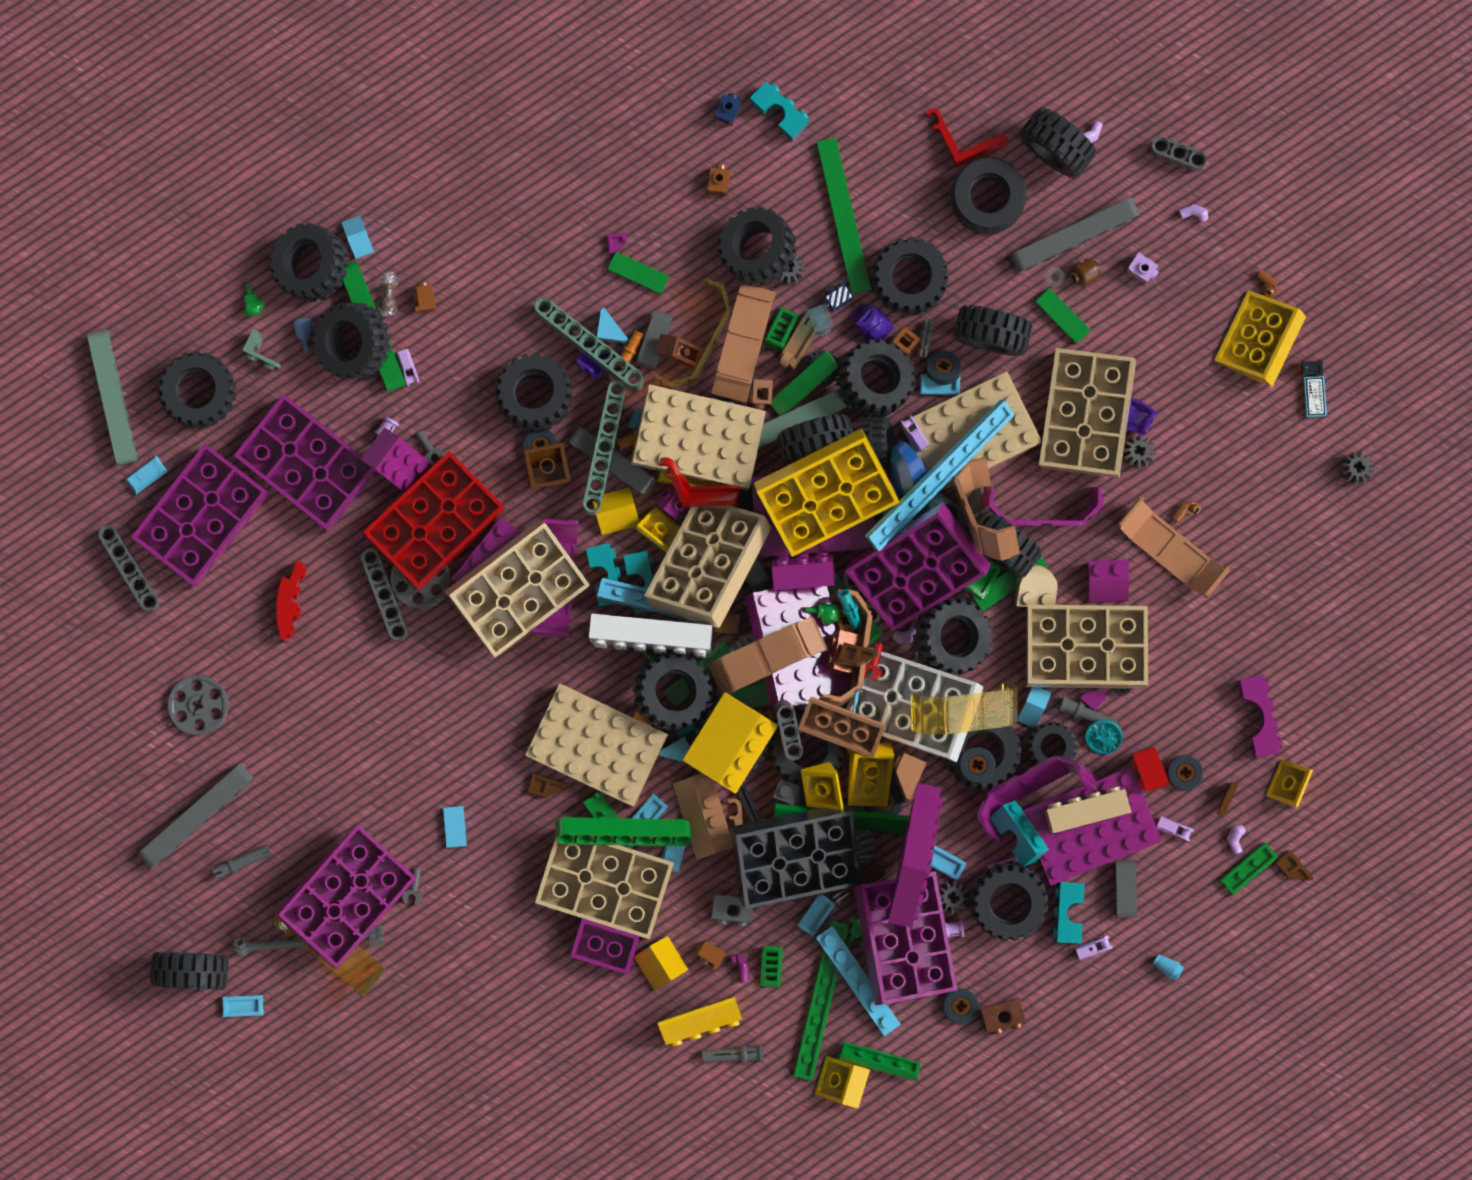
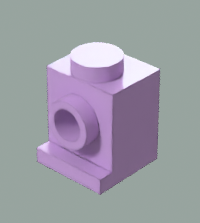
[1126,252,1159,284]

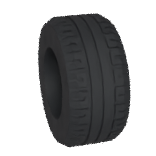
[951,157,1027,235]

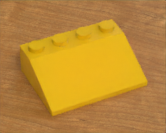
[1214,290,1306,387]
[682,692,778,794]
[658,996,742,1047]

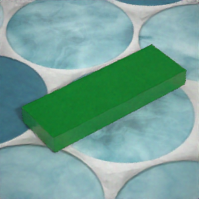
[608,252,670,295]
[1035,288,1091,345]
[1219,842,1278,896]

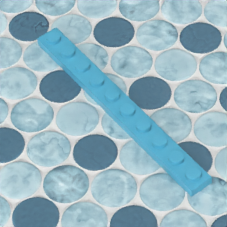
[865,400,1014,551]

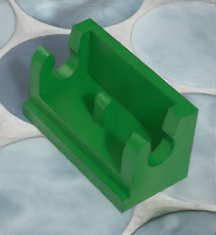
[583,792,619,818]

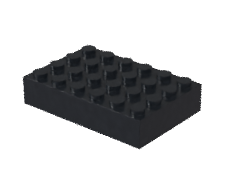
[730,803,861,909]

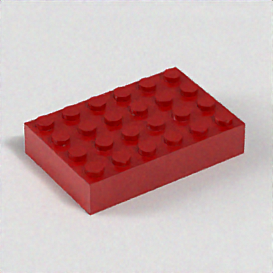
[363,451,505,592]

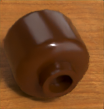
[1070,258,1101,287]

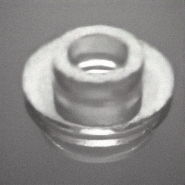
[1045,267,1065,287]

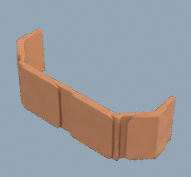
[712,283,776,404]
[954,457,1020,561]
[1116,497,1230,599]
[819,589,872,707]
[708,617,828,697]

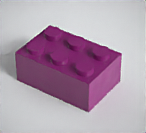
[361,427,430,493]
[772,551,835,590]
[570,918,640,975]

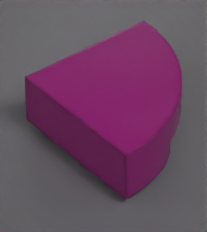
[607,232,627,255]
[1080,691,1108,711]

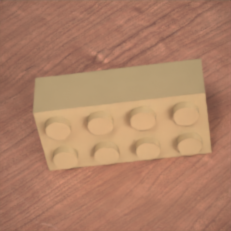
[1044,787,1131,834]

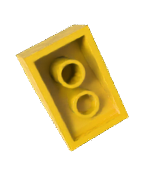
[847,743,894,807]

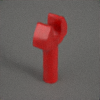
[864,643,884,681]

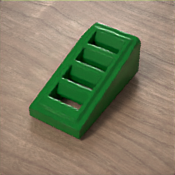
[764,307,799,353]
[760,946,783,987]

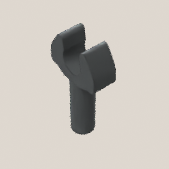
[416,431,444,466]
[402,868,423,906]

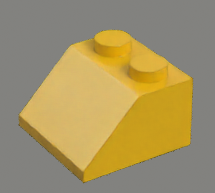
[815,1056,870,1108]

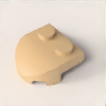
[1014,565,1058,607]

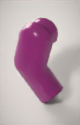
[731,953,749,982]

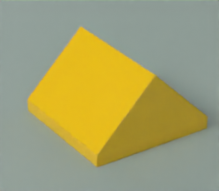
[593,487,640,536]
[636,507,681,554]
[1266,760,1313,808]
[801,762,844,810]
[634,936,688,991]

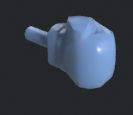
[294,317,315,352]

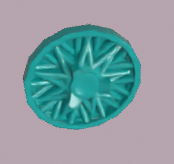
[1086,719,1123,754]

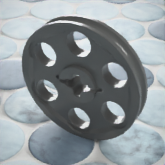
[390,566,450,609]
[168,675,229,735]

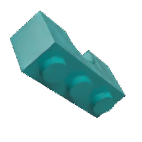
[750,81,809,142]
[586,543,621,608]
[624,551,655,615]
[990,801,1049,867]
[1053,882,1085,944]

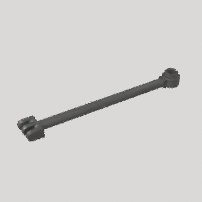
[232,925,384,957]

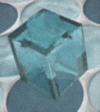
[807,304,834,337]

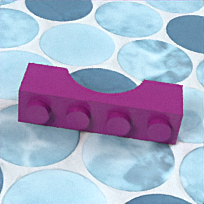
[1238,675,1282,758]

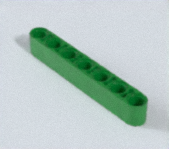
[342,260,407,392]
[555,817,692,846]

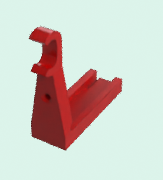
[926,109,1008,168]
[658,457,740,507]

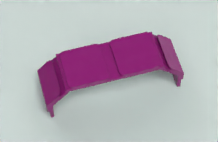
[981,486,1103,526]
[532,519,579,638]
[977,756,1097,842]

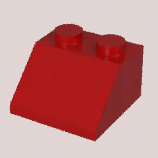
[1130,747,1169,792]

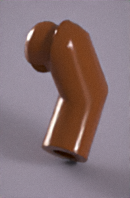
[1256,270,1277,298]
[1172,502,1201,523]
[758,706,787,723]

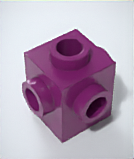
[655,484,687,520]

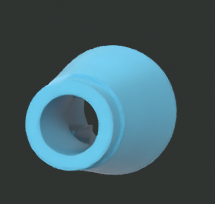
[1153,955,1184,981]

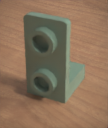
[243,329,282,371]

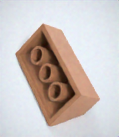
[798,696,886,758]
[893,753,926,802]
[673,773,733,860]

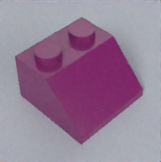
[1087,560,1129,603]

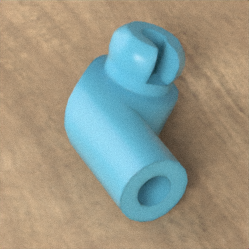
[627,408,642,430]

